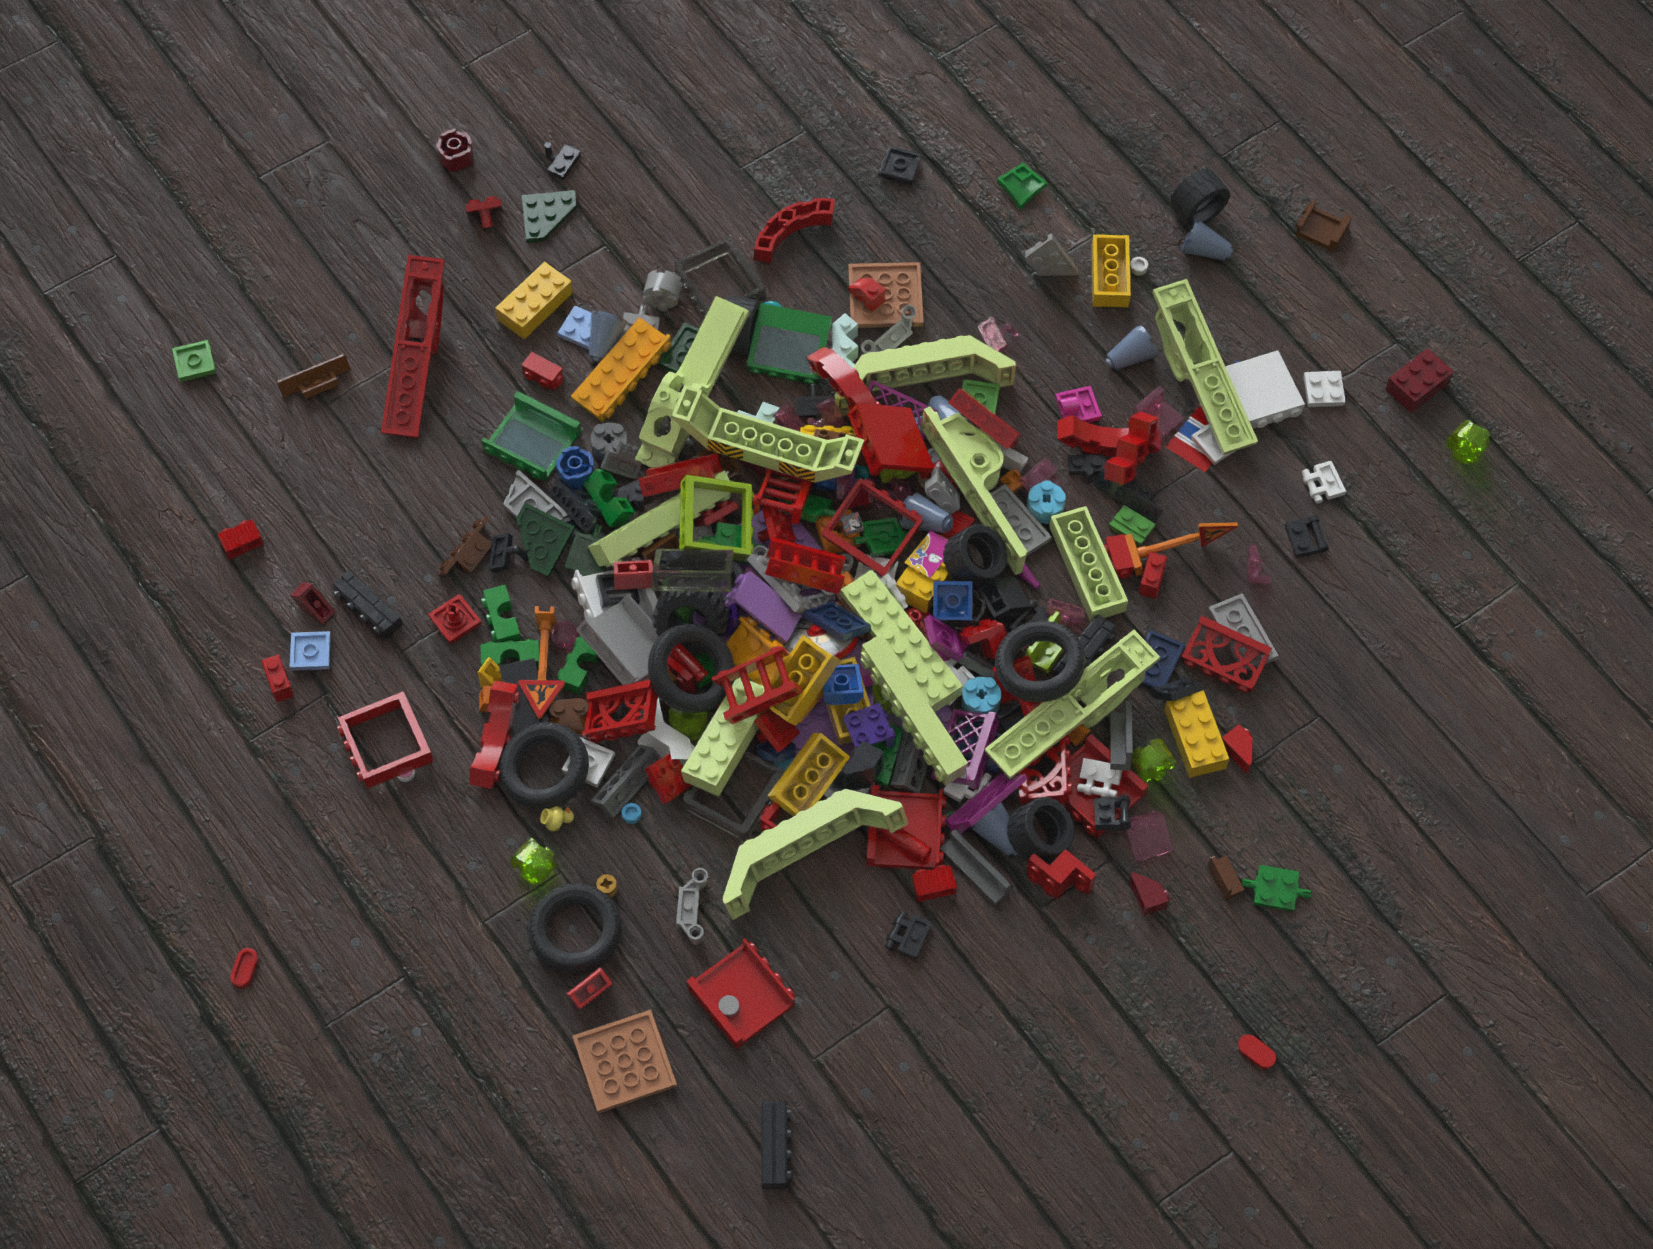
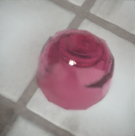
[550,621,579,650]

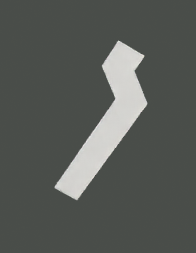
[637,675,692,759]

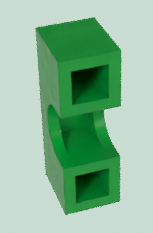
[583,469,635,527]
[481,585,521,643]
[557,636,600,695]
[481,639,540,670]

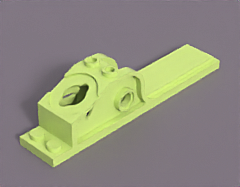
[1152,279,1258,455]
[635,296,750,468]
[920,406,1027,575]
[985,630,1160,780]

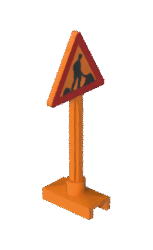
[1125,523,1239,576]
[518,606,565,719]

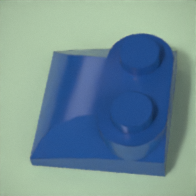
[933,581,972,620]
[822,664,863,705]

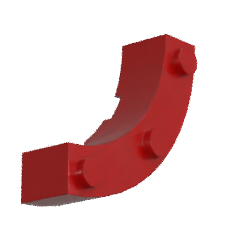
[754,198,835,263]
[806,347,881,411]
[1058,415,1161,457]
[469,681,520,789]

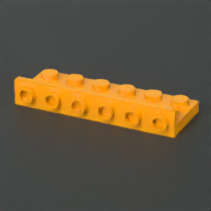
[571,317,672,422]
[726,616,823,723]

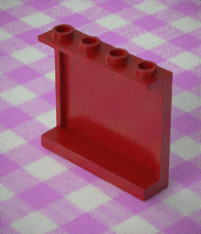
[948,388,1023,449]
[848,403,935,479]
[1042,734,1148,839]
[866,785,946,870]
[686,938,796,1049]

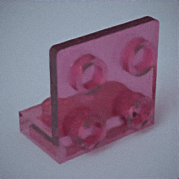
[1133,385,1184,440]
[1126,810,1173,862]

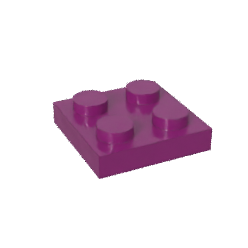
[924,614,963,662]

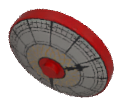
[783,618,858,660]

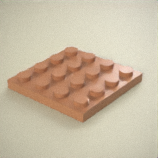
[848,262,924,328]
[572,1010,677,1113]

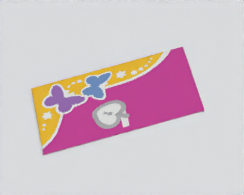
[904,530,948,578]

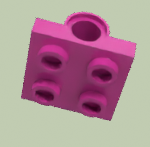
[1055,386,1102,423]

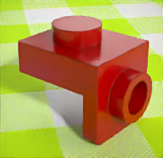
[760,801,780,831]

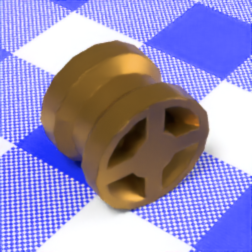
[597,874,617,898]

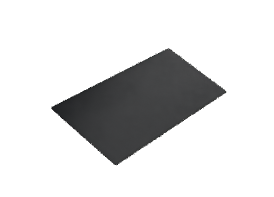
[499,658,549,735]

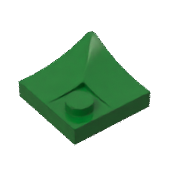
[997,163,1047,210]

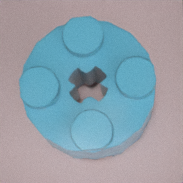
[1027,481,1066,524]
[961,677,1001,722]

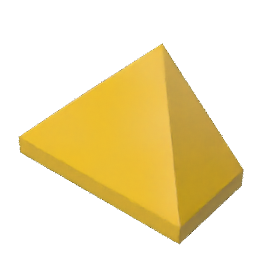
[478,657,503,688]

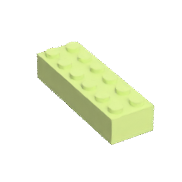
[1049,506,1128,622]
[681,678,767,796]

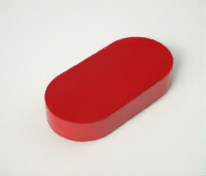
[230,948,259,989]
[1238,1035,1276,1069]

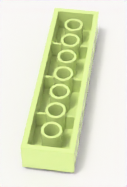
[588,471,731,567]
[840,570,963,712]
[860,634,968,786]

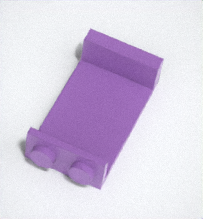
[725,571,802,645]

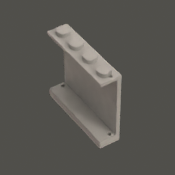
[576,594,671,685]

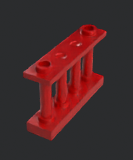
[638,453,723,497]
[752,468,814,524]
[765,537,845,594]
[712,646,803,724]

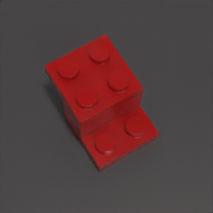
[957,619,1030,659]
[1026,849,1096,899]

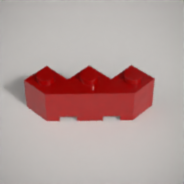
[1104,412,1159,485]

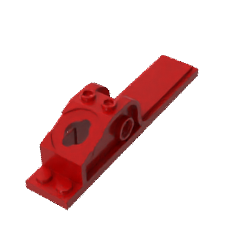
[381,255,445,439]

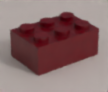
[1385,348,1454,413]

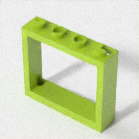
[679,475,754,562]

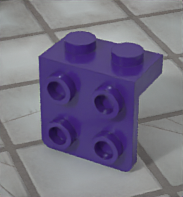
[843,703,896,748]

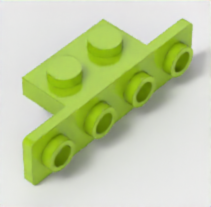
[1025,611,1064,673]

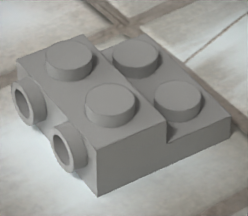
[924,466,960,515]

